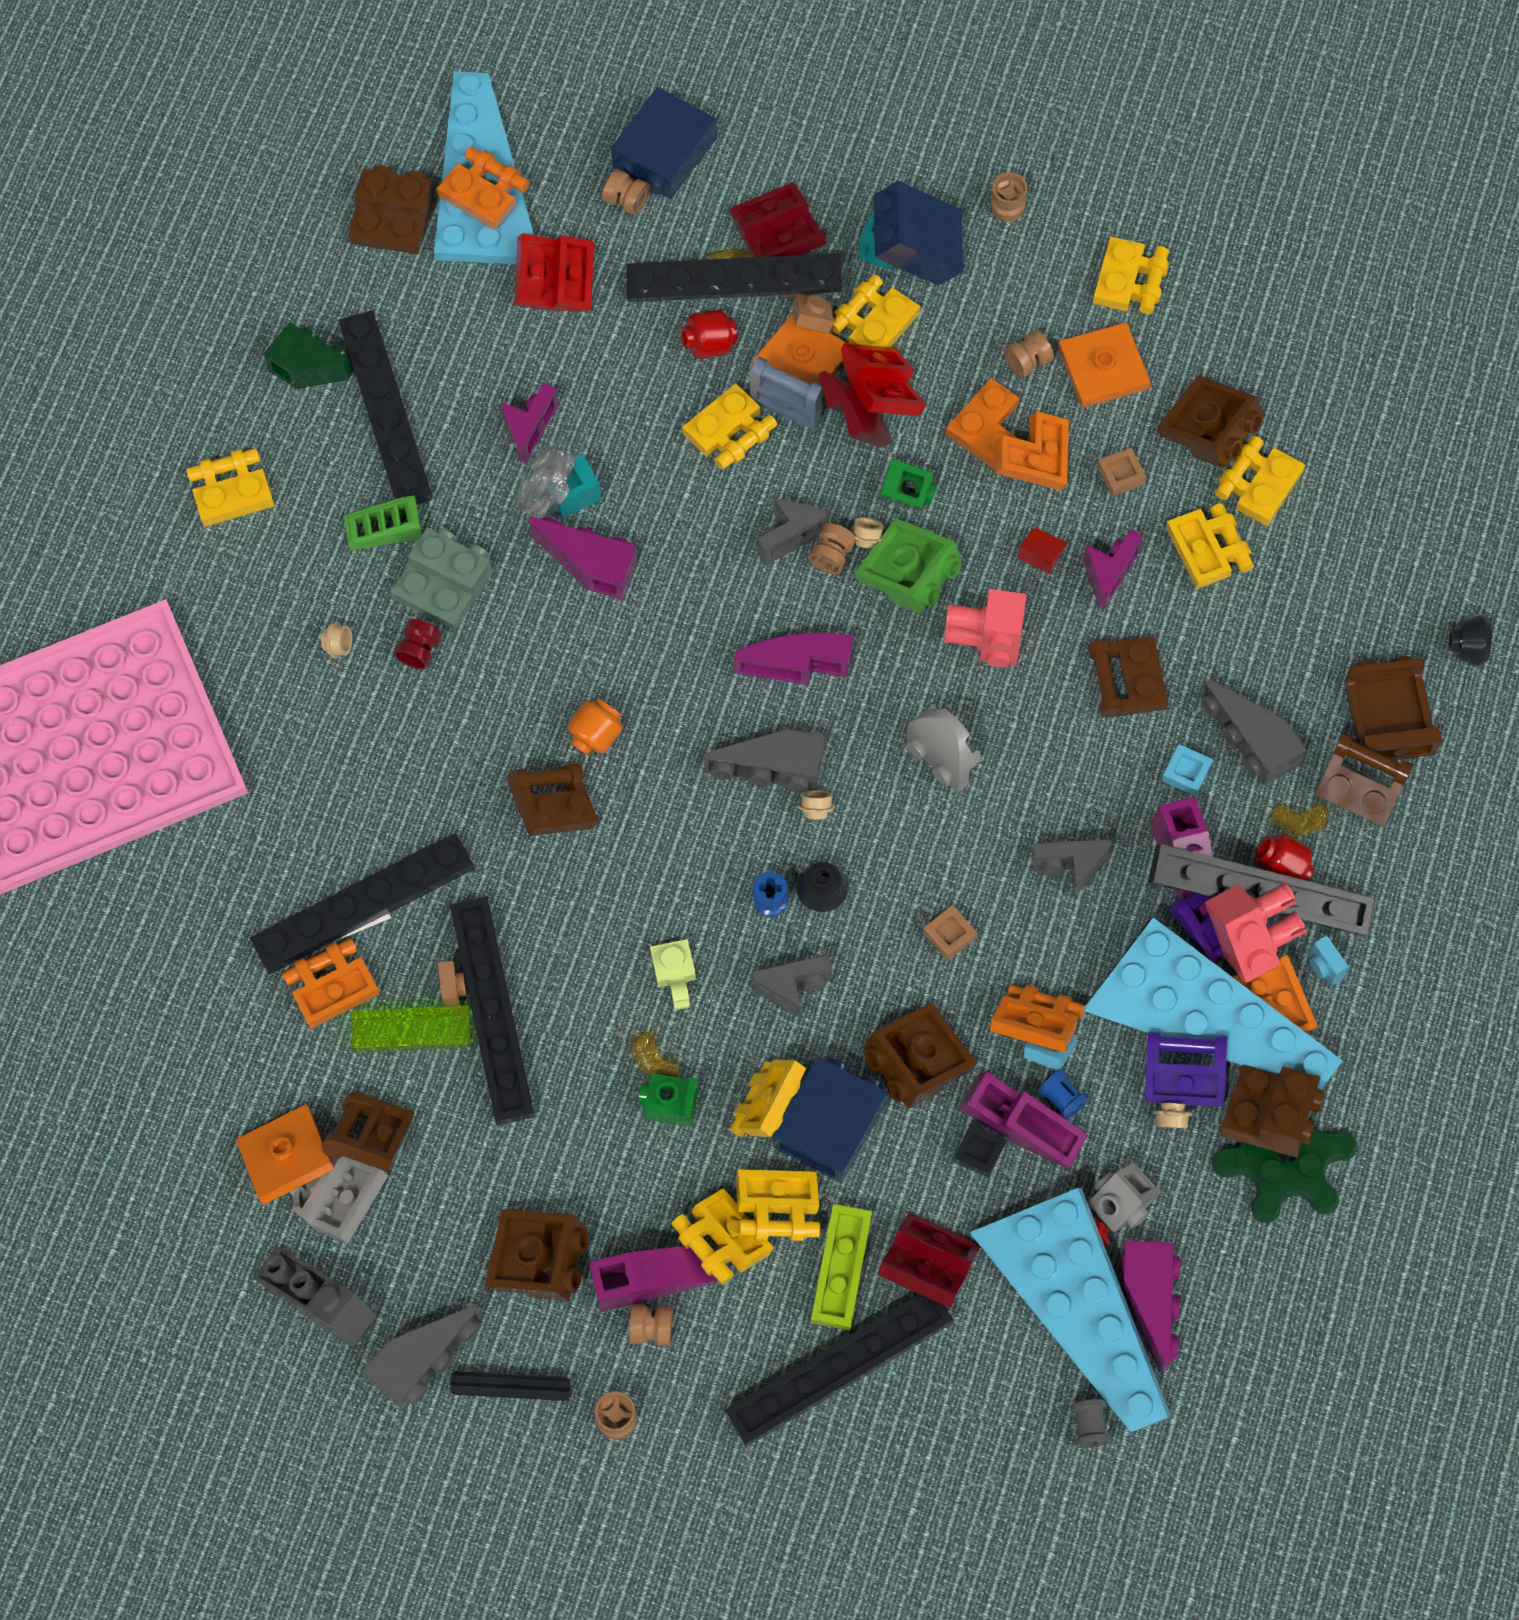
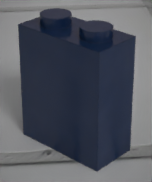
[611,87,717,199]
[873,180,963,286]
[772,1056,888,1183]

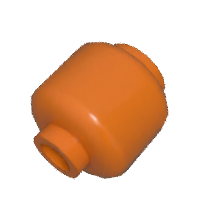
[567,698,623,755]

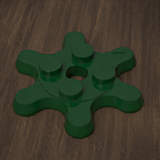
[1212,1111,1358,1223]

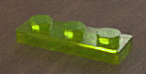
[352,1006,471,1053]

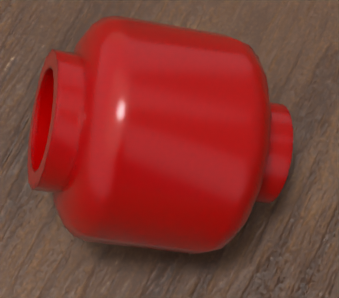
[681,310,737,359]
[1254,833,1314,881]

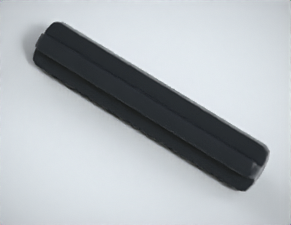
[450,1371,571,1401]

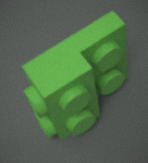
[854,518,962,614]

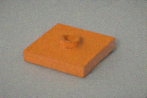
[752,313,845,384]
[1058,322,1151,408]
[236,1104,335,1205]

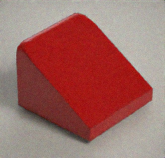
[1017,527,1067,574]

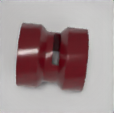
[393,619,442,670]

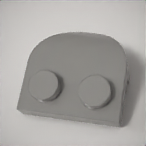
[907,704,981,793]
[290,1156,388,1244]

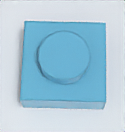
[1162,744,1213,796]
[1309,935,1349,987]
[1024,1035,1076,1070]

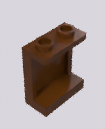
[1344,656,1442,764]

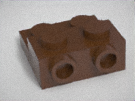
[348,165,434,255]
[1157,375,1263,468]
[863,1002,977,1109]
[1220,1065,1326,1157]
[485,1209,589,1301]

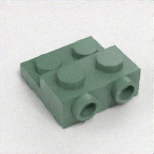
[390,528,493,631]

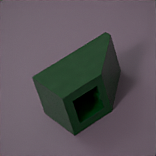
[264,322,352,389]

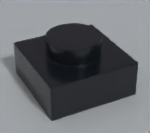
[954,1123,1007,1178]

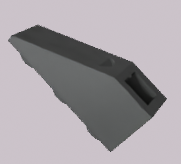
[1201,679,1306,786]
[704,729,825,792]
[253,1246,378,1348]
[362,1305,482,1411]

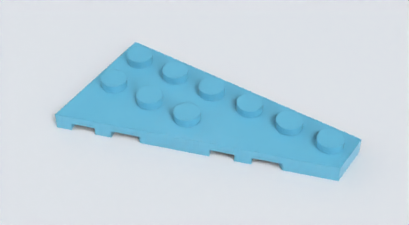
[434,71,534,264]
[1085,917,1343,1089]
[970,1188,1171,1432]

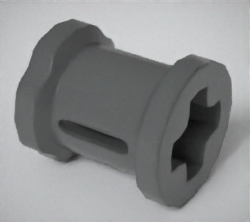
[1070,1399,1112,1448]

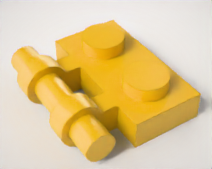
[1093,236,1169,314]
[831,274,921,348]
[682,383,777,470]
[1215,435,1306,527]
[186,448,274,527]
[1166,503,1254,589]
[730,1060,806,1137]
[736,1169,820,1241]
[671,1188,774,1285]

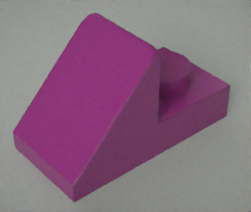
[501,383,558,464]
[1083,529,1144,609]

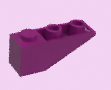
[529,516,638,600]
[1149,797,1213,920]
[1121,1240,1181,1371]
[589,1246,718,1312]

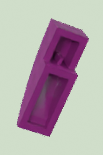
[734,633,853,685]
[958,1072,1088,1169]

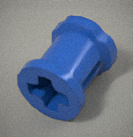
[753,872,788,917]
[1037,1069,1090,1121]

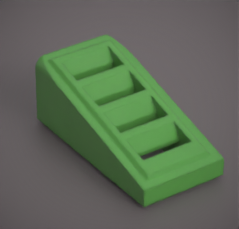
[344,495,422,551]

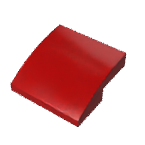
[514,233,594,312]
[841,343,926,416]

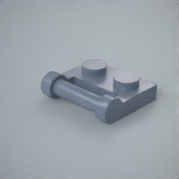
[750,357,824,431]

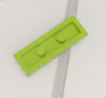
[811,1204,872,1331]

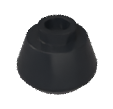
[1448,615,1492,667]
[796,862,848,912]

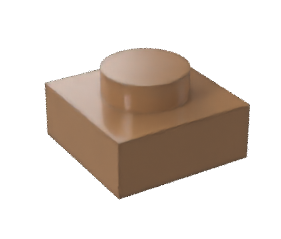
[792,293,834,333]
[1097,447,1147,497]
[923,905,978,961]
[438,960,467,1011]

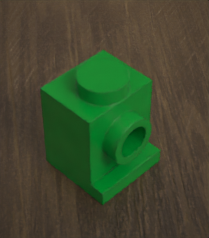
[878,459,937,511]
[638,1073,699,1127]

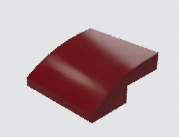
[729,182,826,258]
[818,371,892,448]
[877,1212,981,1308]

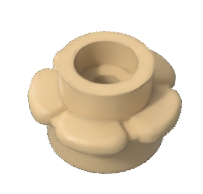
[850,517,884,548]
[321,622,352,659]
[798,790,836,819]
[1153,1103,1192,1128]

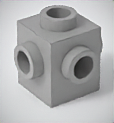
[1088,1163,1161,1233]

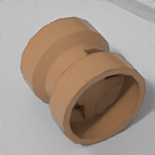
[602,169,650,216]
[991,172,1028,222]
[1004,329,1054,379]
[808,523,856,574]
[629,1303,673,1347]
[595,1391,637,1440]

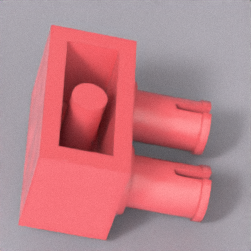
[944,589,1027,667]
[1205,882,1307,983]

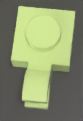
[650,939,696,1010]

